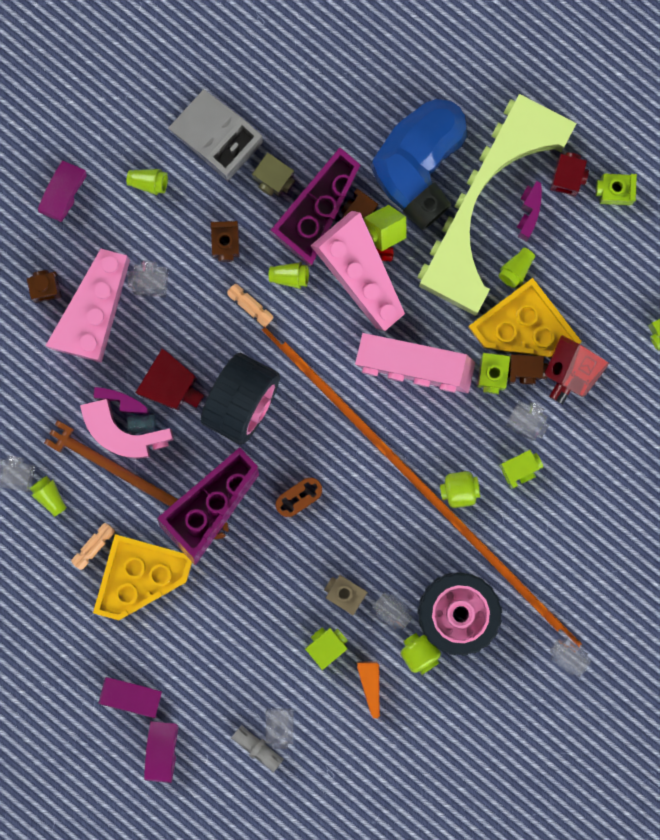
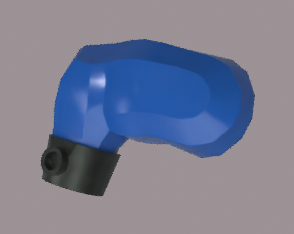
[371,99,467,230]

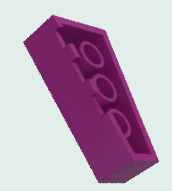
[269,148,360,267]
[157,447,259,565]

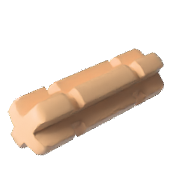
[227,284,273,327]
[71,523,115,570]

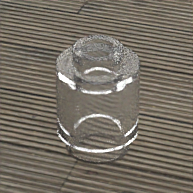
[372,591,413,630]
[549,638,592,677]

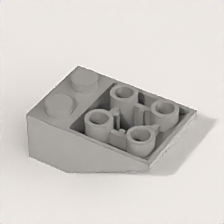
[168,89,263,182]

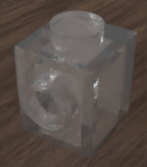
[128,261,169,297]
[504,401,549,441]
[0,455,35,492]
[266,708,294,749]

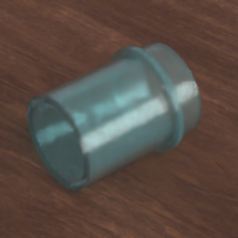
[127,413,156,435]

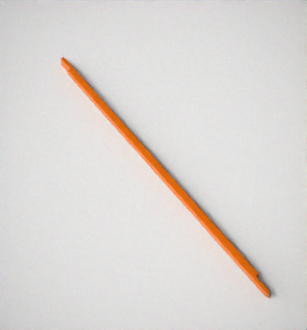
[261,326,582,647]

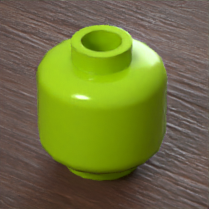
[440,471,481,508]
[400,633,441,675]

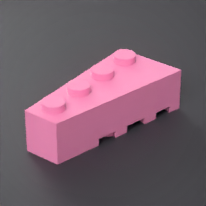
[311,211,405,331]
[46,249,130,363]
[355,333,476,394]

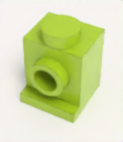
[595,174,637,205]
[499,450,543,489]

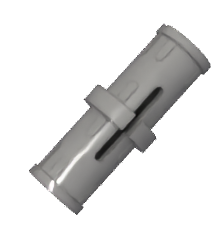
[231,725,284,773]

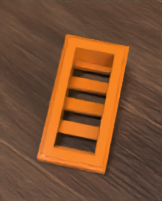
[357,661,380,718]

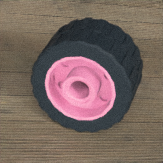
[201,352,280,445]
[417,572,502,656]

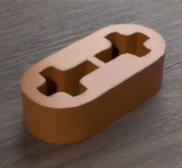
[276,478,322,517]

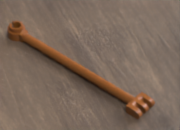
[44,420,229,539]

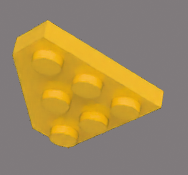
[468,278,582,358]
[93,534,192,620]

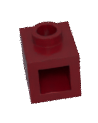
[550,152,589,197]

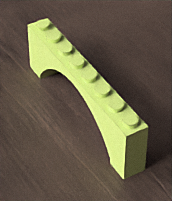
[417,94,577,316]

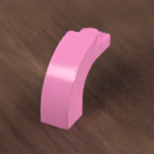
[80,399,174,459]

